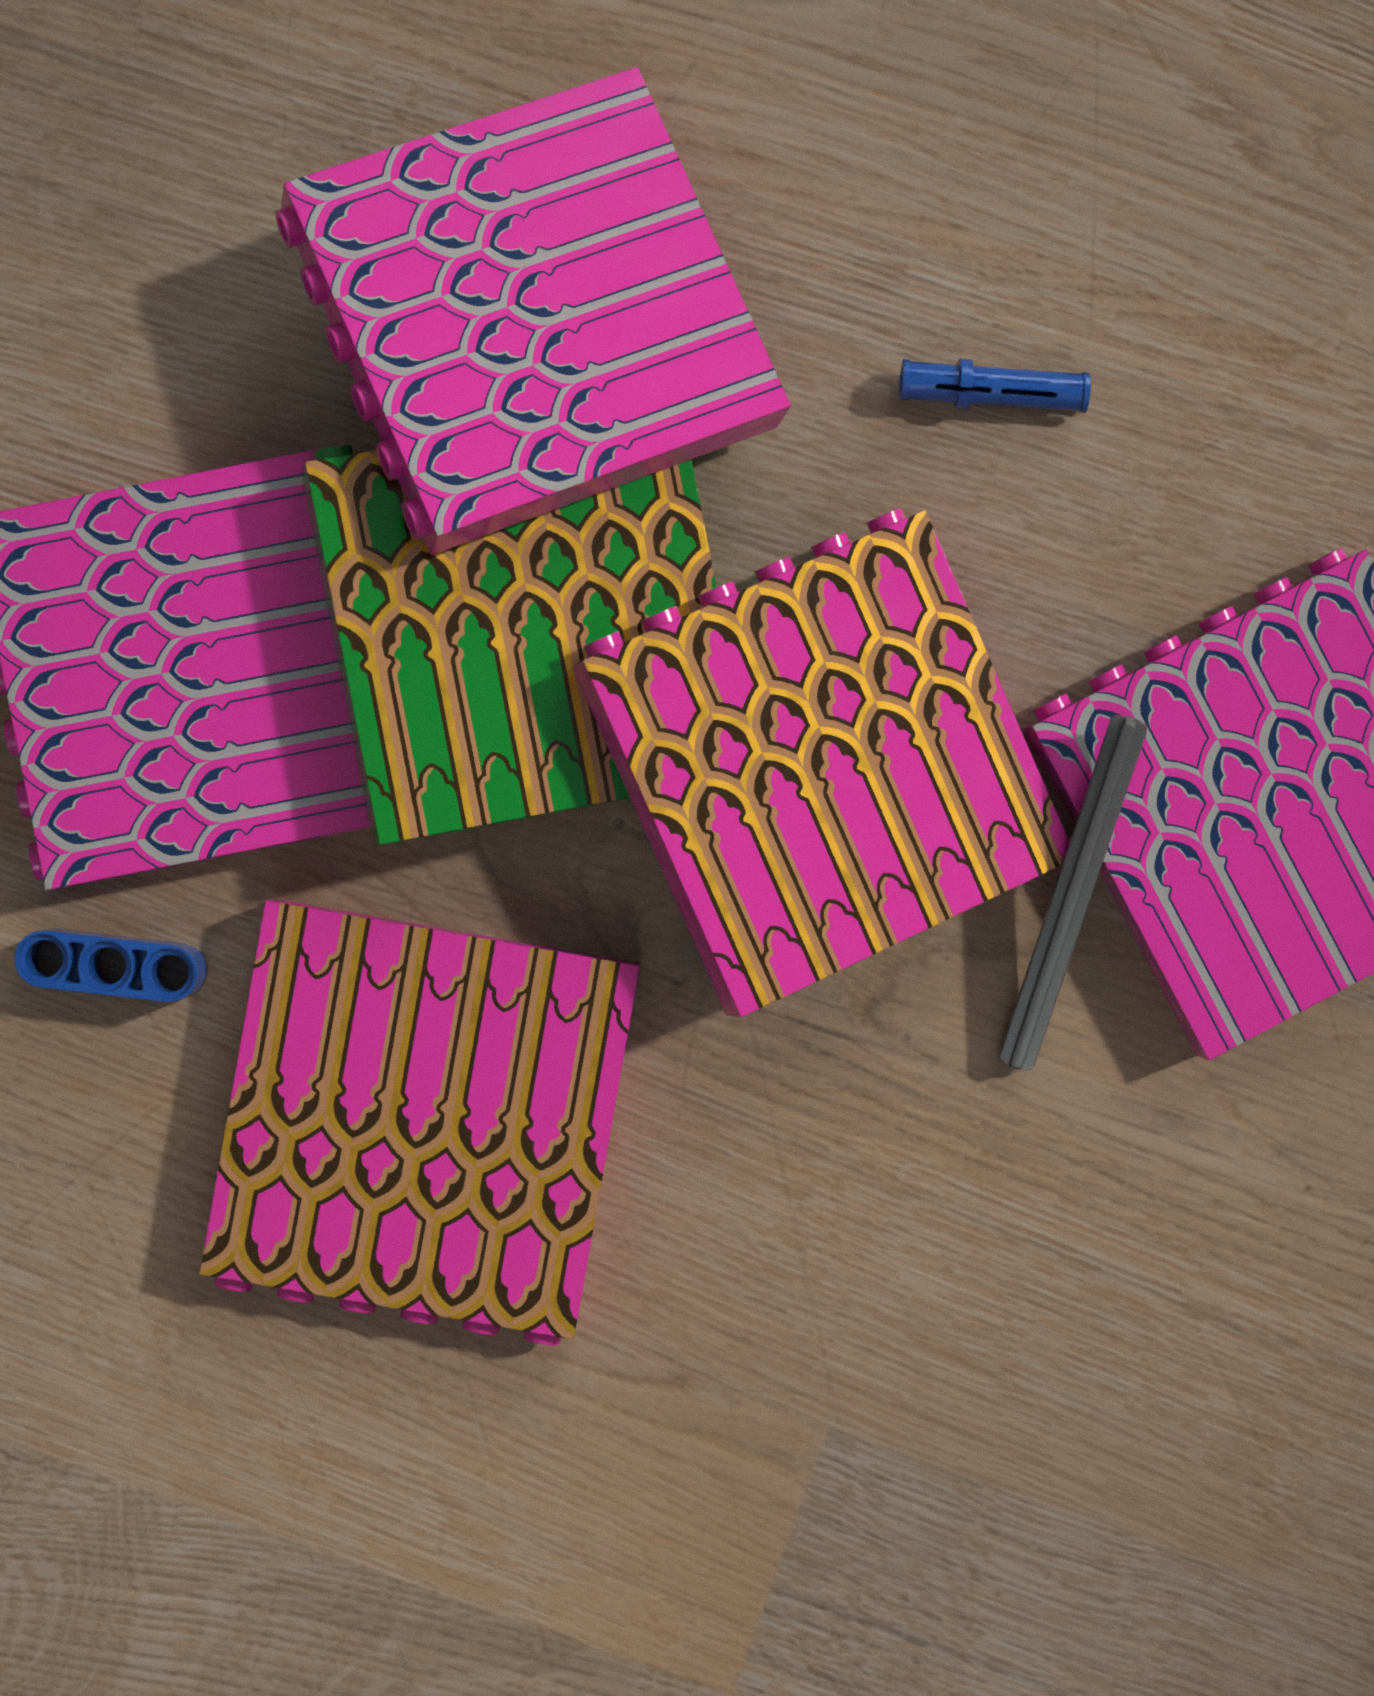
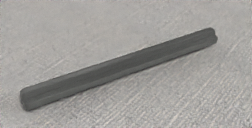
[999,715,1147,1070]

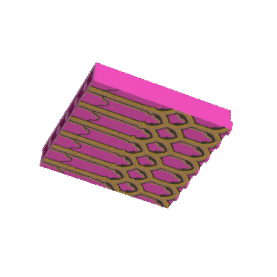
[572,508,1069,1017]
[200,899,640,1346]

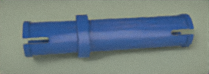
[899,359,1091,413]

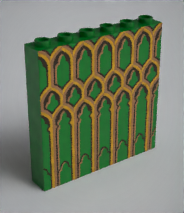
[301,440,717,847]

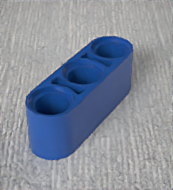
[14,929,208,1002]

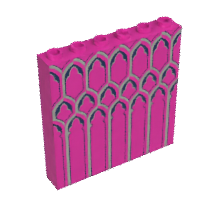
[275,67,791,555]
[0,444,370,890]
[1024,547,1374,1061]

